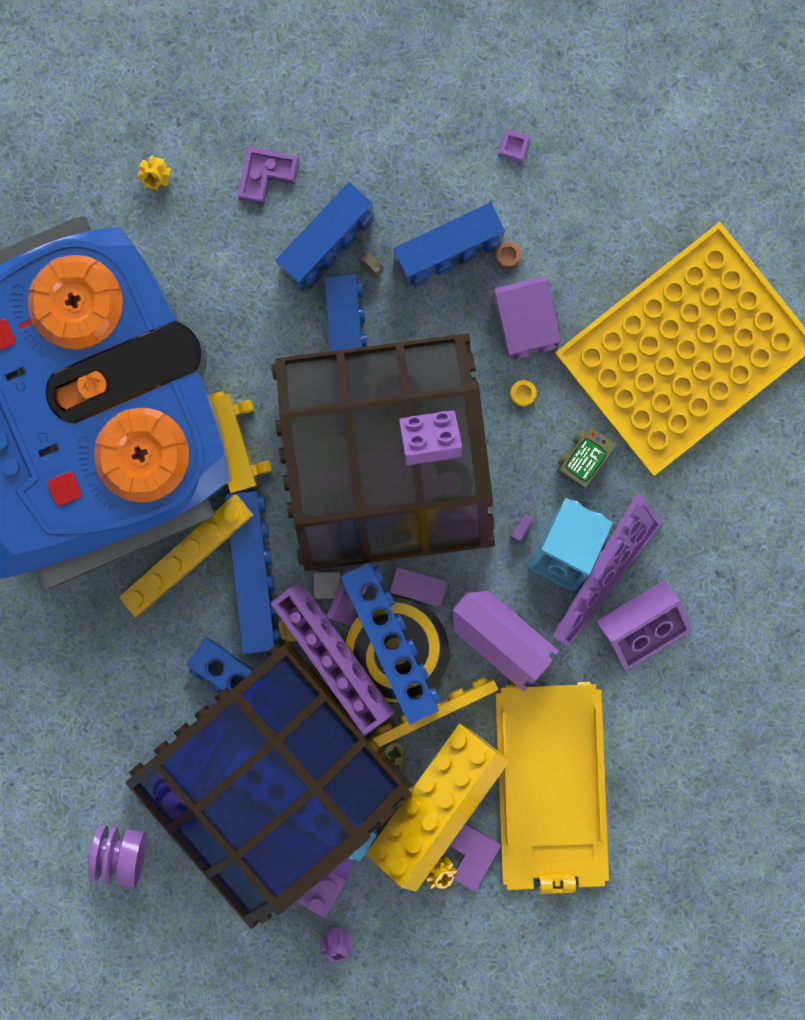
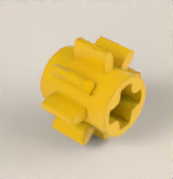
[137,155,172,191]
[425,856,457,889]

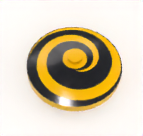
[344,598,449,704]

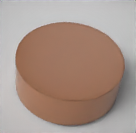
[495,241,521,269]

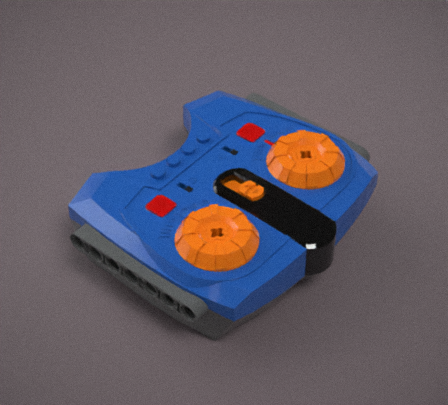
[0,216,232,592]

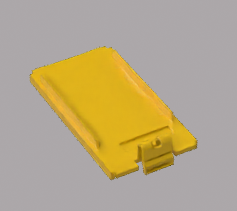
[495,681,609,894]

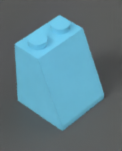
[527,498,613,593]

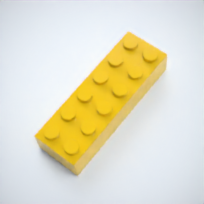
[366,723,510,892]

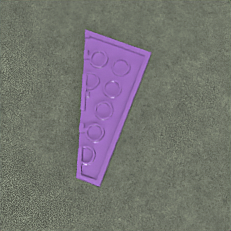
[553,493,663,648]

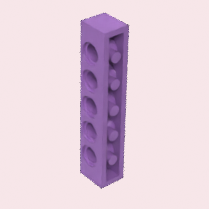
[271,582,395,735]

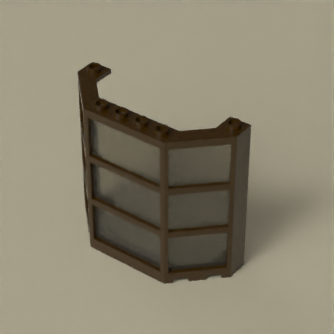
[271,333,495,571]

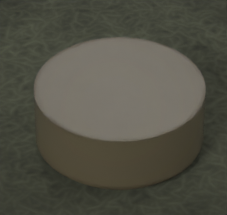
[358,252,383,278]

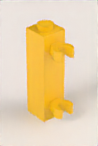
[211,391,273,494]

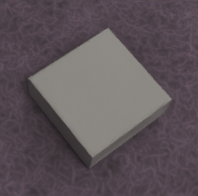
[314,572,341,599]

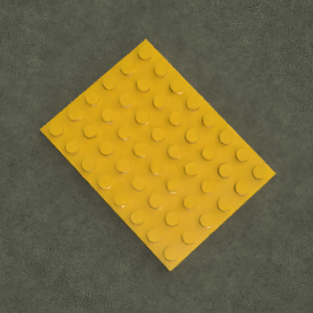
[554,222,805,477]

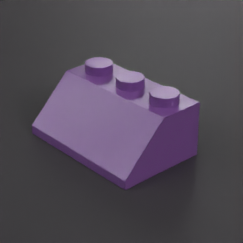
[596,581,693,672]

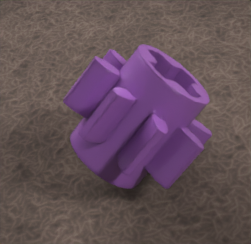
[320,928,353,962]

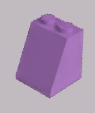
[491,275,561,361]

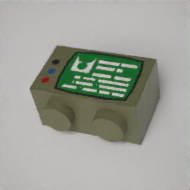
[557,426,616,489]

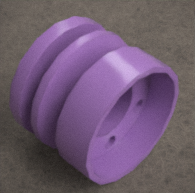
[88,824,147,888]

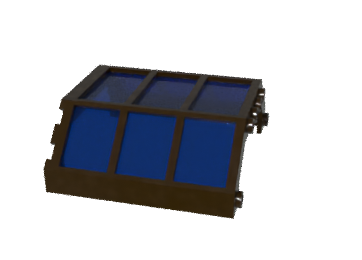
[125,641,414,929]

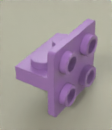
[399,410,463,466]

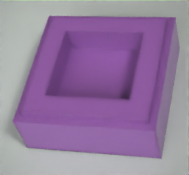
[497,129,531,163]
[510,513,533,541]

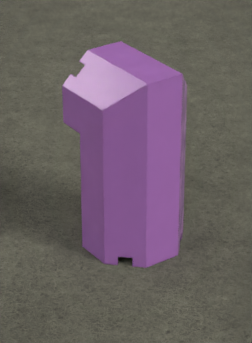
[451,590,559,691]

